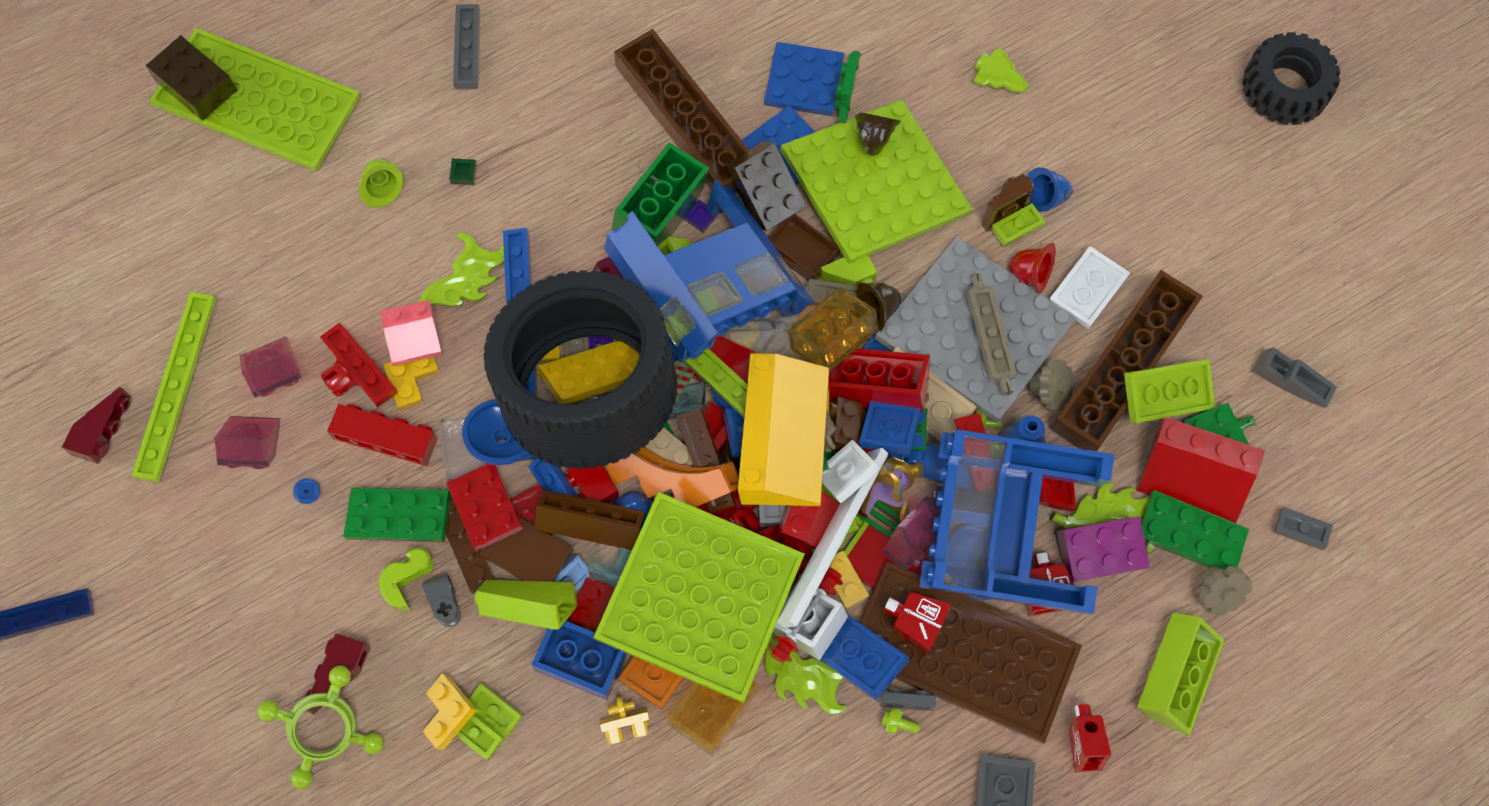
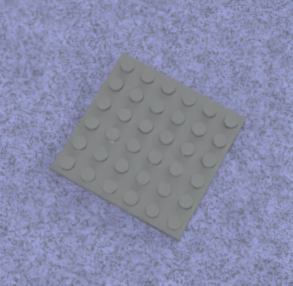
[874,237,1076,424]

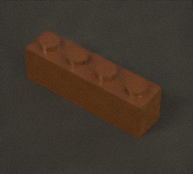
[535,490,645,550]

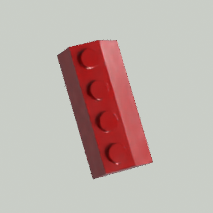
[826,346,930,413]

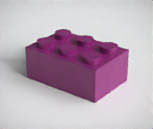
[1057,516,1150,582]

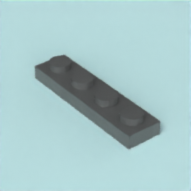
[453,4,480,89]

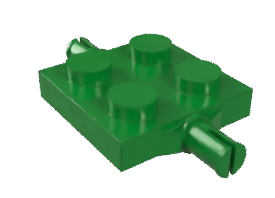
[835,51,861,124]
[1182,403,1256,445]

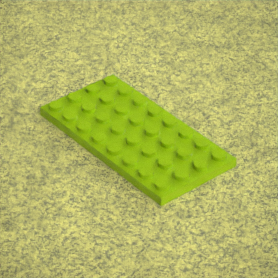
[149,28,361,172]

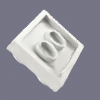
[1049,246,1130,330]

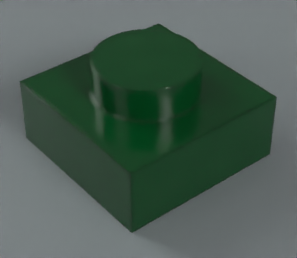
[449,158,477,185]

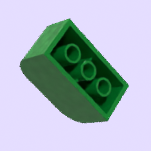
[612,142,709,246]

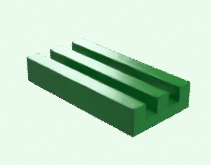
[855,500,902,539]

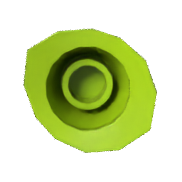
[358,158,403,208]

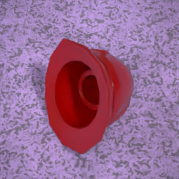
[1009,242,1056,294]

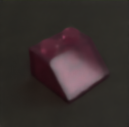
[239,336,302,398]
[214,416,280,469]
[882,496,938,572]

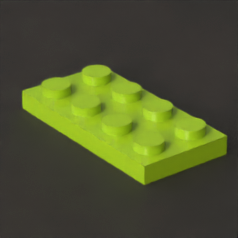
[1124,359,1215,423]

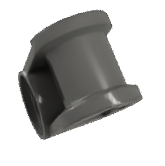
[422,574,461,627]

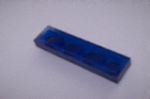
[0,588,94,641]

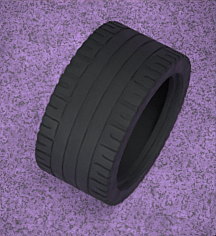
[484,270,677,469]

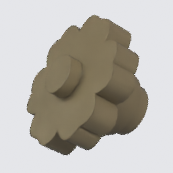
[1030,360,1074,411]
[1199,566,1252,615]

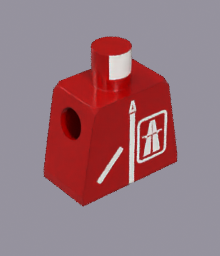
[1027,552,1074,617]
[883,592,951,654]
[1069,704,1111,773]

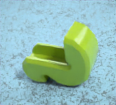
[378,548,434,612]

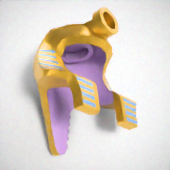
[861,457,923,523]

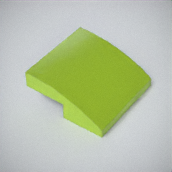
[456,683,524,760]

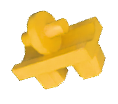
[600,696,649,744]

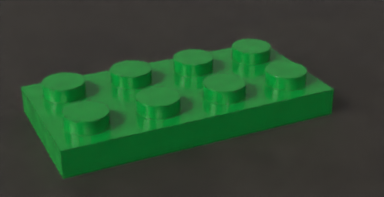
[343,488,451,542]
[1141,490,1249,570]

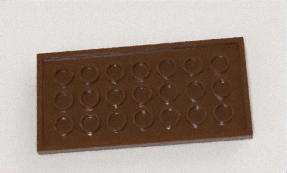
[861,562,1082,744]

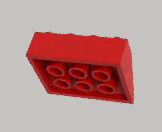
[1137,417,1265,523]

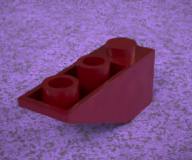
[61,387,131,464]
[305,633,370,715]

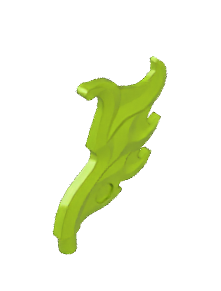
[418,232,504,307]
[1051,483,1154,554]
[765,632,847,714]

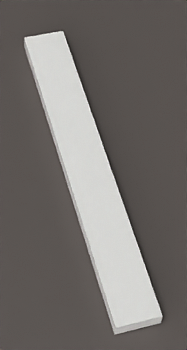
[776,448,888,628]

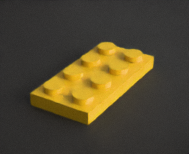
[538,341,640,404]

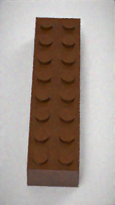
[614,29,749,193]
[1051,270,1203,452]

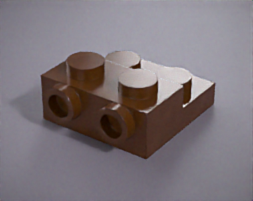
[981,174,1034,232]
[829,397,868,452]

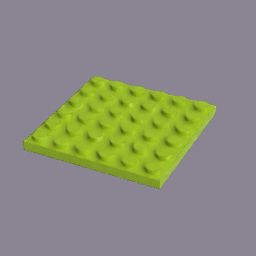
[780,100,973,264]
[593,492,804,703]

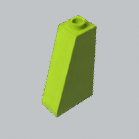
[475,580,577,630]

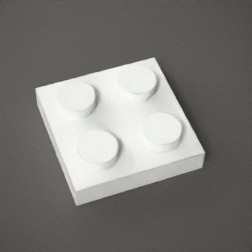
[822,440,880,503]

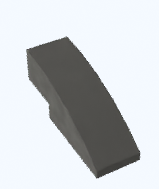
[1252,347,1337,408]

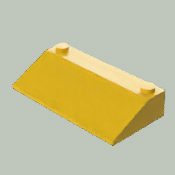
[738,354,829,506]

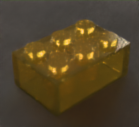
[787,287,879,371]
[668,681,759,757]

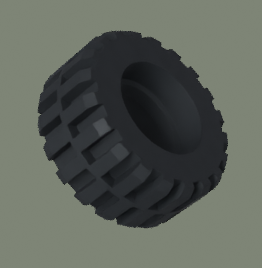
[1242,32,1340,125]

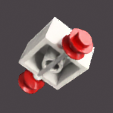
[769,567,848,664]

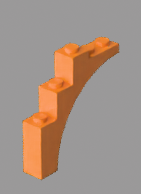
[605,447,739,507]

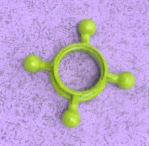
[257,666,384,789]

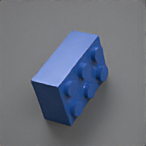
[532,621,628,701]

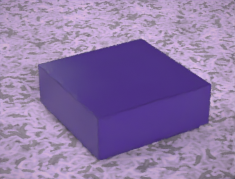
[684,200,718,233]

